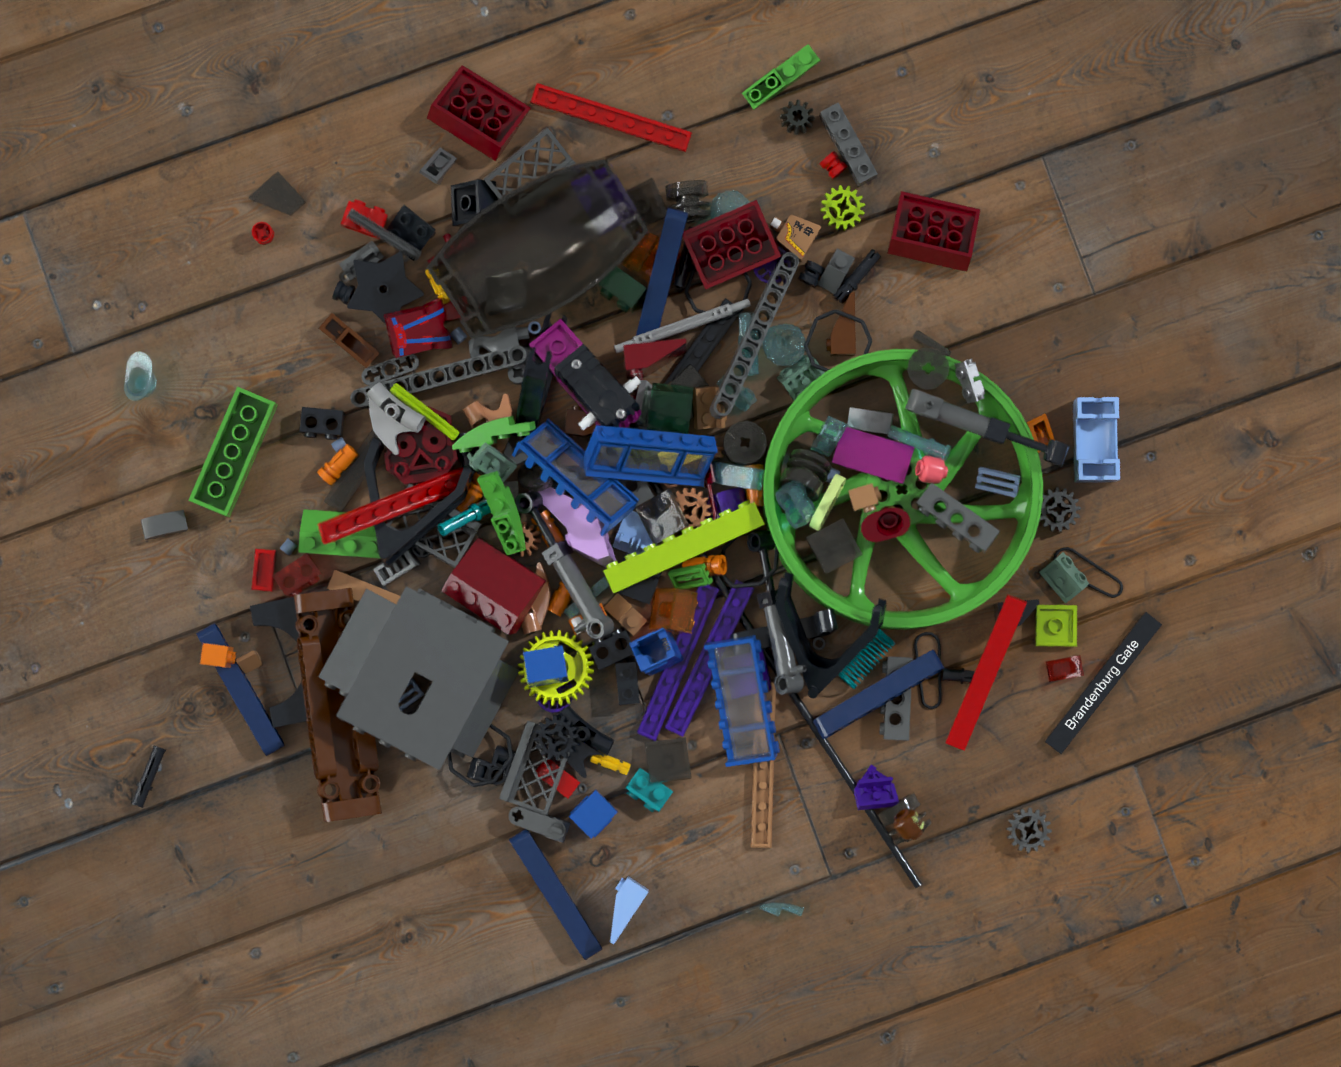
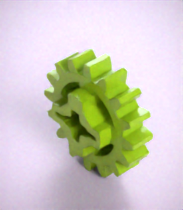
[820,185,865,231]

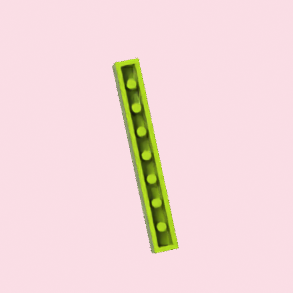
[603,500,765,593]

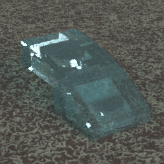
[810,416,847,457]
[759,902,804,916]

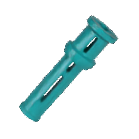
[437,497,492,536]

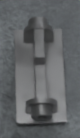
[955,358,985,403]

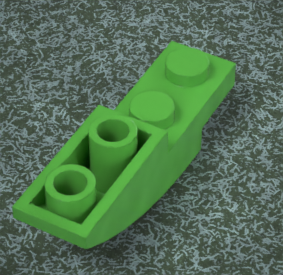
[742,44,821,109]
[452,416,536,453]
[477,471,526,555]

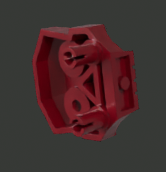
[384,406,458,485]

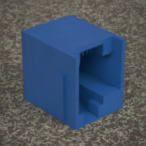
[629,628,684,676]
[523,645,569,688]
[569,789,618,839]

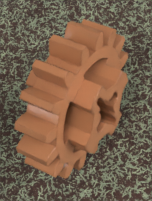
[667,488,712,530]

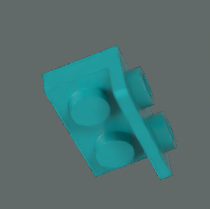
[626,768,674,813]

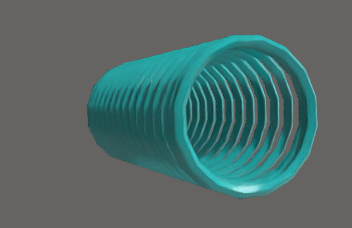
[838,629,895,689]

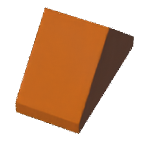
[1026,414,1055,453]

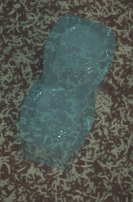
[776,479,816,529]

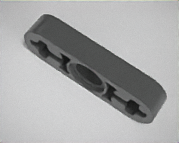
[361,354,419,386]

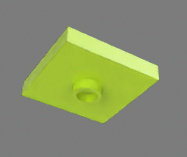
[1035,605,1077,647]

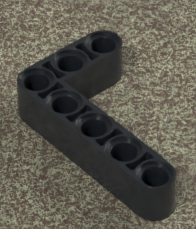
[730,609,838,655]

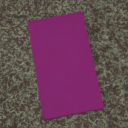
[832,426,915,484]

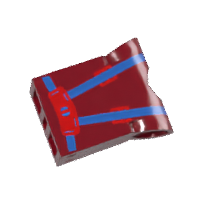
[383,297,453,358]

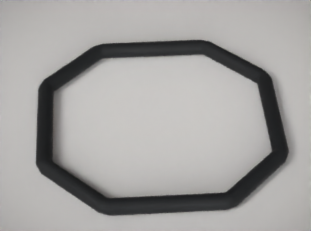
[685,264,752,320]
[804,309,872,372]
[720,530,779,589]
[447,724,513,787]

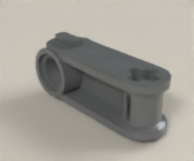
[508,806,571,843]

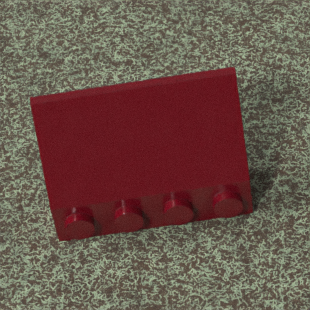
[427,65,531,161]
[887,191,981,272]
[683,200,781,290]
[623,338,686,380]
[441,537,546,635]

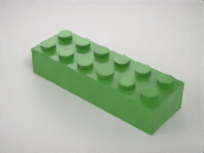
[188,387,278,518]

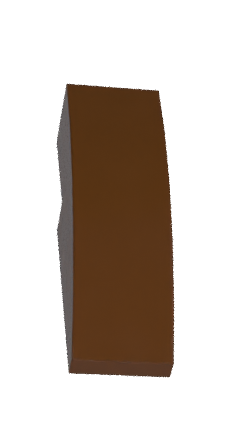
[318,313,379,368]

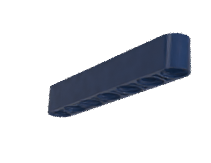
[636,208,688,336]
[196,623,285,756]
[813,650,944,739]
[509,829,603,960]

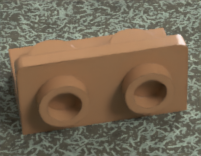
[693,386,727,430]

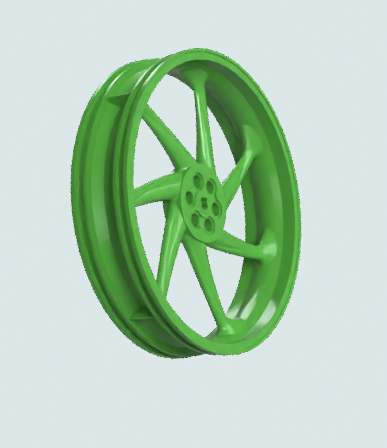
[763,349,1043,630]

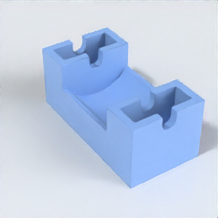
[1073,397,1120,483]

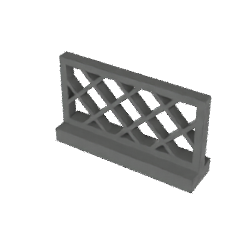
[484,127,579,219]
[386,484,481,568]
[499,720,570,816]

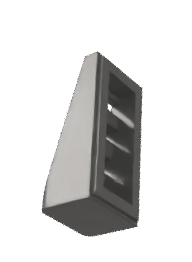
[373,548,421,587]

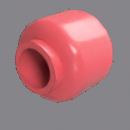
[915,456,948,484]

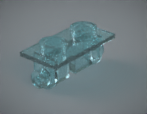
[716,374,757,412]

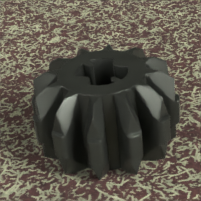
[780,100,815,135]

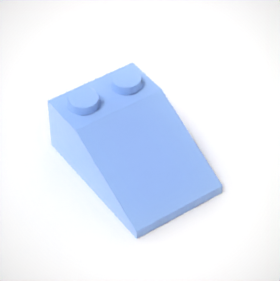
[610,876,649,944]

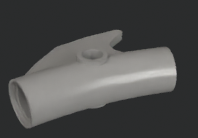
[367,382,426,455]

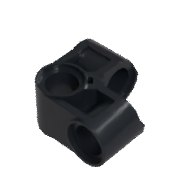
[466,745,516,786]

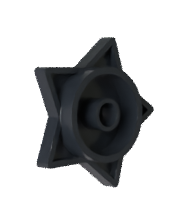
[347,251,424,325]

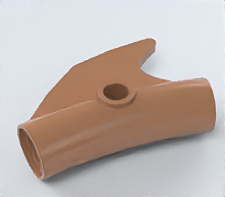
[463,394,513,454]
[521,562,551,634]

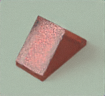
[1046,655,1084,682]

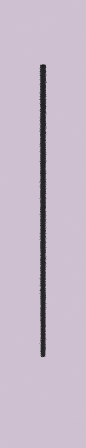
[630,449,922,888]

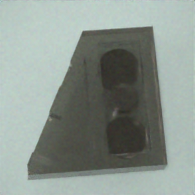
[249,171,306,216]

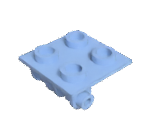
[612,511,665,555]

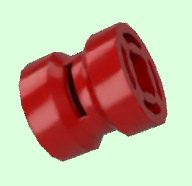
[819,151,848,180]
[252,222,274,245]

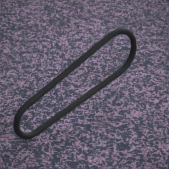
[1053,547,1123,598]
[914,632,942,709]

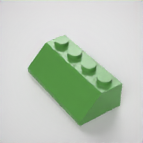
[299,509,386,558]

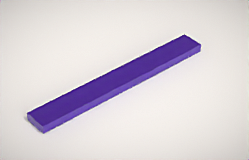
[665,580,755,737]
[637,585,719,741]

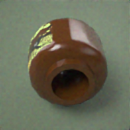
[893,808,924,840]

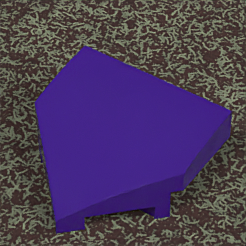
[854,765,899,810]

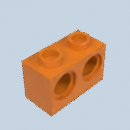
[200,643,236,668]

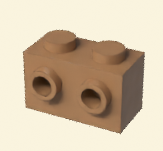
[848,483,881,514]

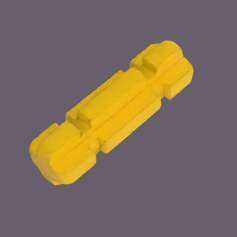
[425,267,451,304]
[590,755,631,775]

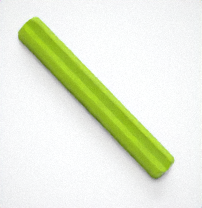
[390,383,459,440]

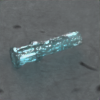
[888,425,951,462]

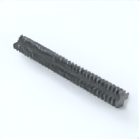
[347,208,422,261]

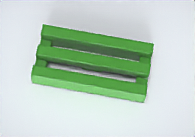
[668,563,713,591]

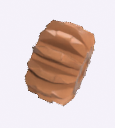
[514,522,541,557]

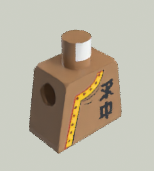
[769,215,821,263]

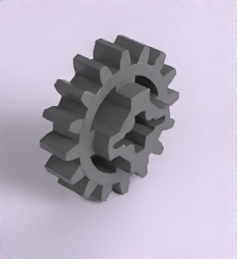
[1039,487,1081,532]
[1006,807,1052,853]

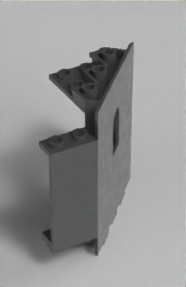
[319,586,520,770]

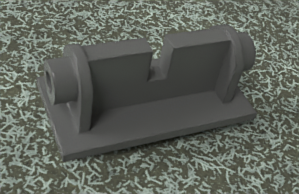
[339,241,384,281]

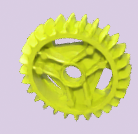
[518,630,594,706]

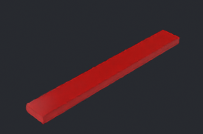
[530,83,692,153]
[318,467,463,544]
[945,594,1027,751]

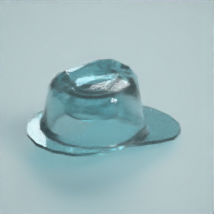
[124,351,157,401]

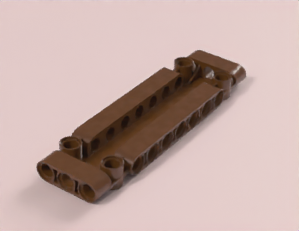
[294,588,382,822]

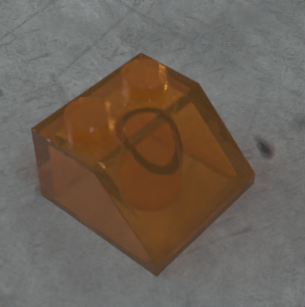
[622,230,681,283]
[649,588,698,634]

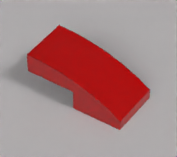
[536,757,581,799]

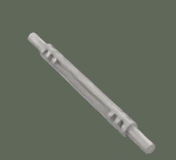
[614,299,751,353]

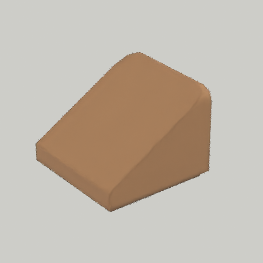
[236,651,263,673]

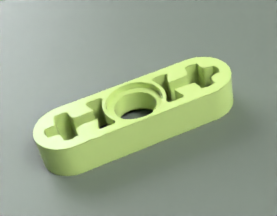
[809,474,846,531]

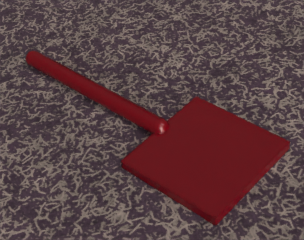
[704,463,718,520]

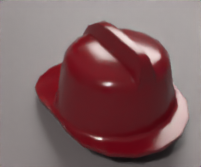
[861,506,910,542]

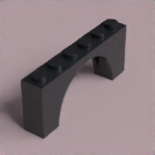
[250,597,310,728]

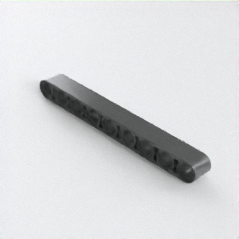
[710,252,799,419]
[350,346,529,408]

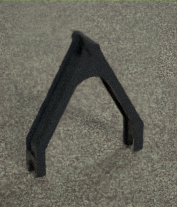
[511,312,567,442]
[364,437,475,568]
[776,572,887,699]

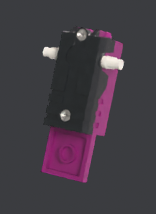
[529,319,642,430]

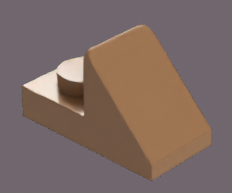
[604,593,647,636]

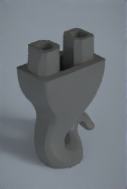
[469,325,531,371]

